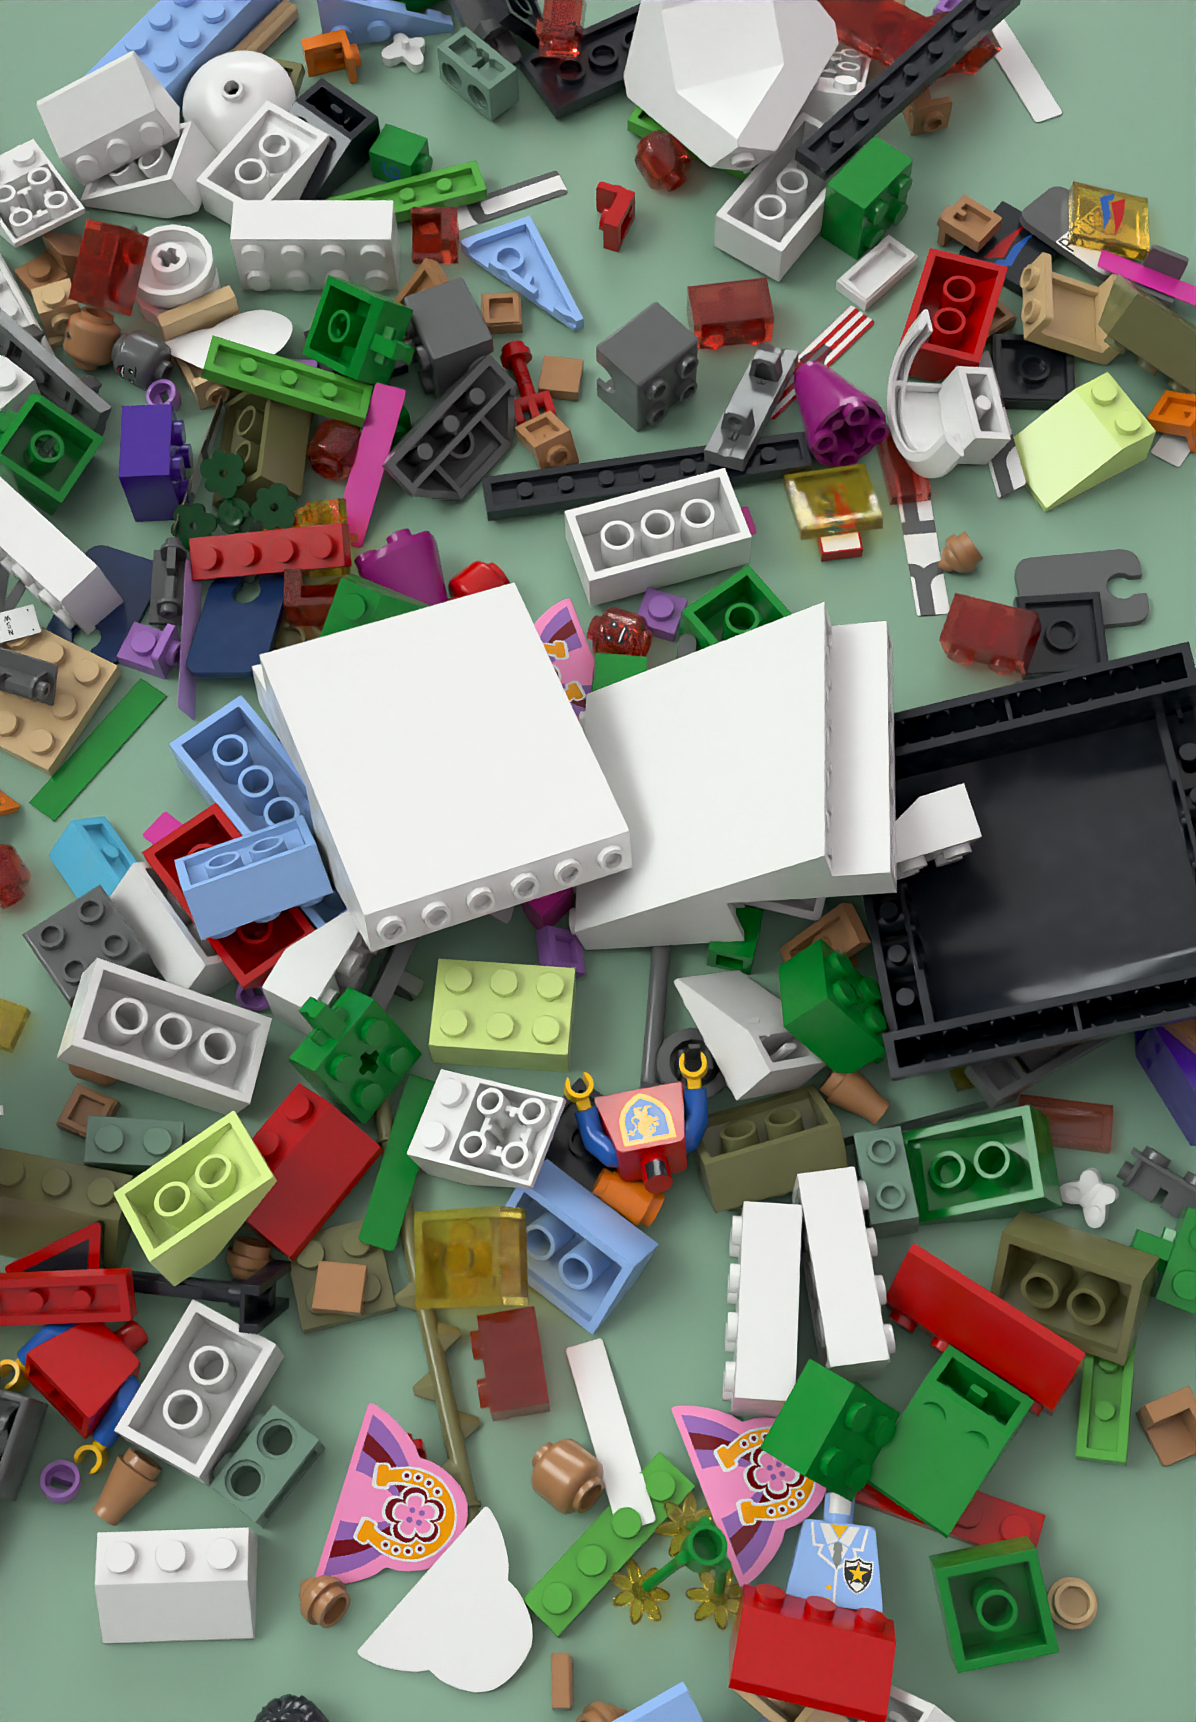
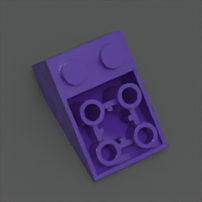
[1134,1026,1196,1146]

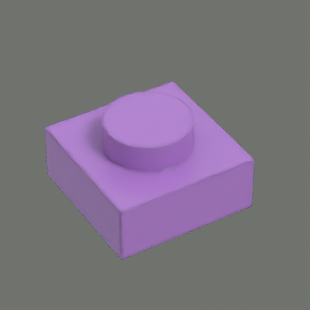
[634,587,688,642]
[535,925,586,979]

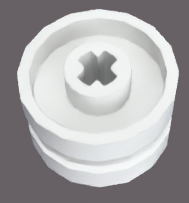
[126,224,221,327]

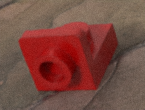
[596,181,635,252]

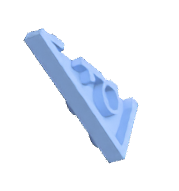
[317,0,454,45]
[460,216,584,331]

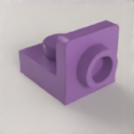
[116,621,181,680]

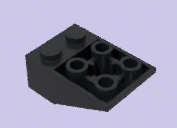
[288,78,380,200]

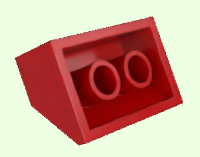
[899,248,1008,382]
[242,1083,384,1262]
[728,1584,896,1722]

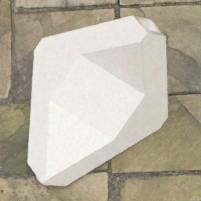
[623,0,839,174]

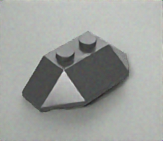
[382,354,517,501]

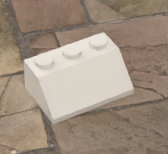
[37,50,179,186]
[109,861,235,995]
[95,1527,258,1644]

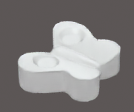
[381,33,426,73]
[1060,1167,1119,1228]

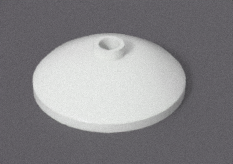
[182,51,297,155]

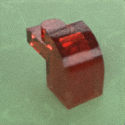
[536,0,587,61]

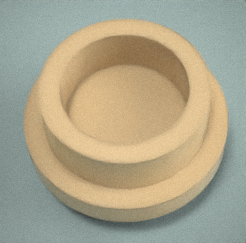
[1047,1577,1098,1630]

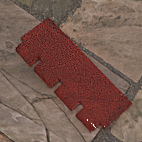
[817,0,937,67]

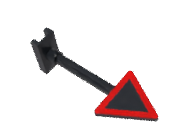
[5,1220,291,1335]

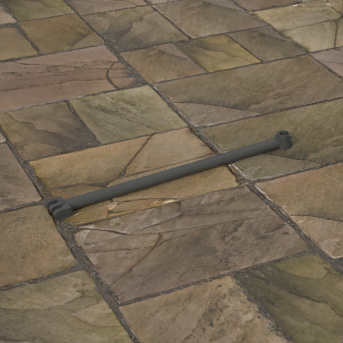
[640,634,696,1089]

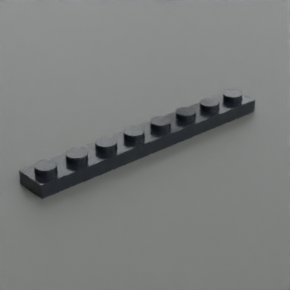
[795,0,1021,181]
[481,431,813,521]

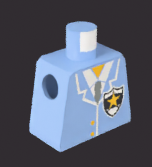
[784,1493,883,1613]

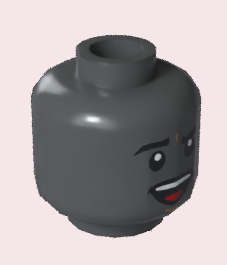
[111,330,174,391]

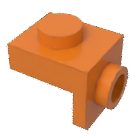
[301,29,362,84]

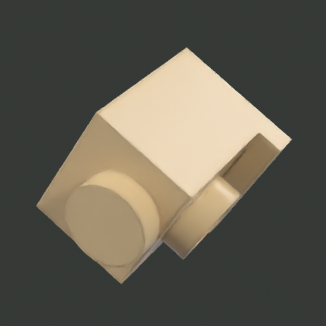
[30,278,81,349]

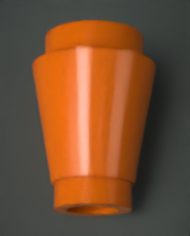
[591,1168,665,1227]

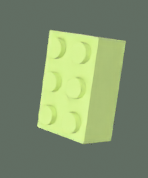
[429,959,576,1072]

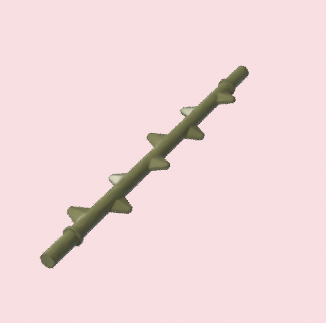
[374,1095,482,1528]

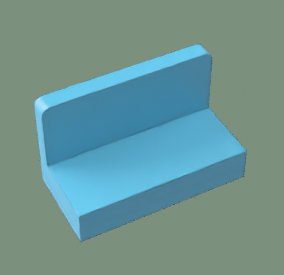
[49,816,137,899]

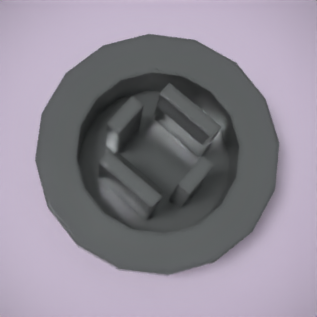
[656,1027,726,1100]

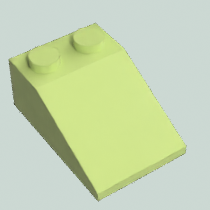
[1014,372,1156,512]
[113,1110,277,1287]

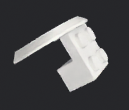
[887,309,1011,478]

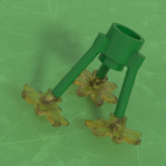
[611,1493,749,1631]

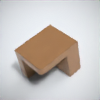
[1135,1386,1196,1467]

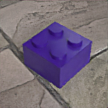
[118,404,193,522]

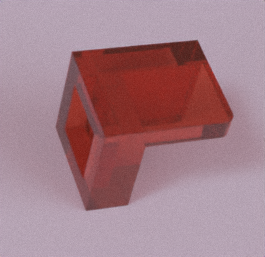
[410,207,459,264]
[284,568,338,627]

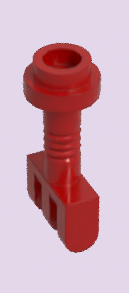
[500,340,557,426]

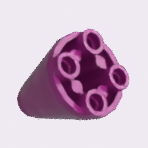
[794,361,889,471]
[354,528,448,606]

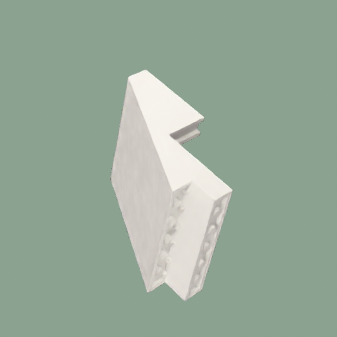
[252,583,633,952]
[569,602,897,950]

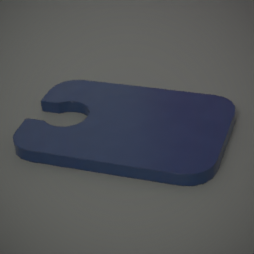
[46,545,153,665]
[186,574,290,678]

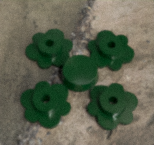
[171,450,298,584]

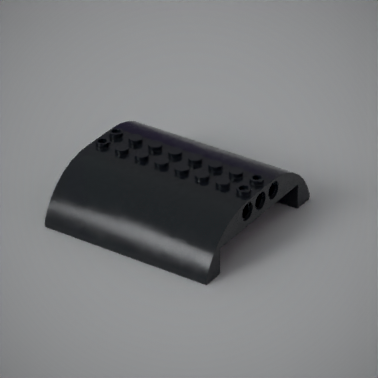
[862,641,1196,1082]

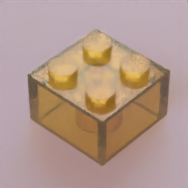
[414,1206,529,1310]

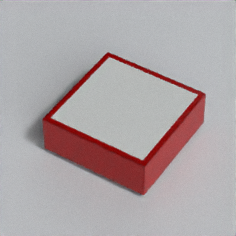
[814,513,863,562]

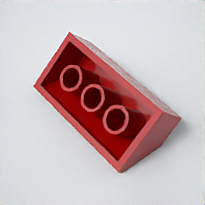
[141,803,315,990]
[885,1243,1086,1416]

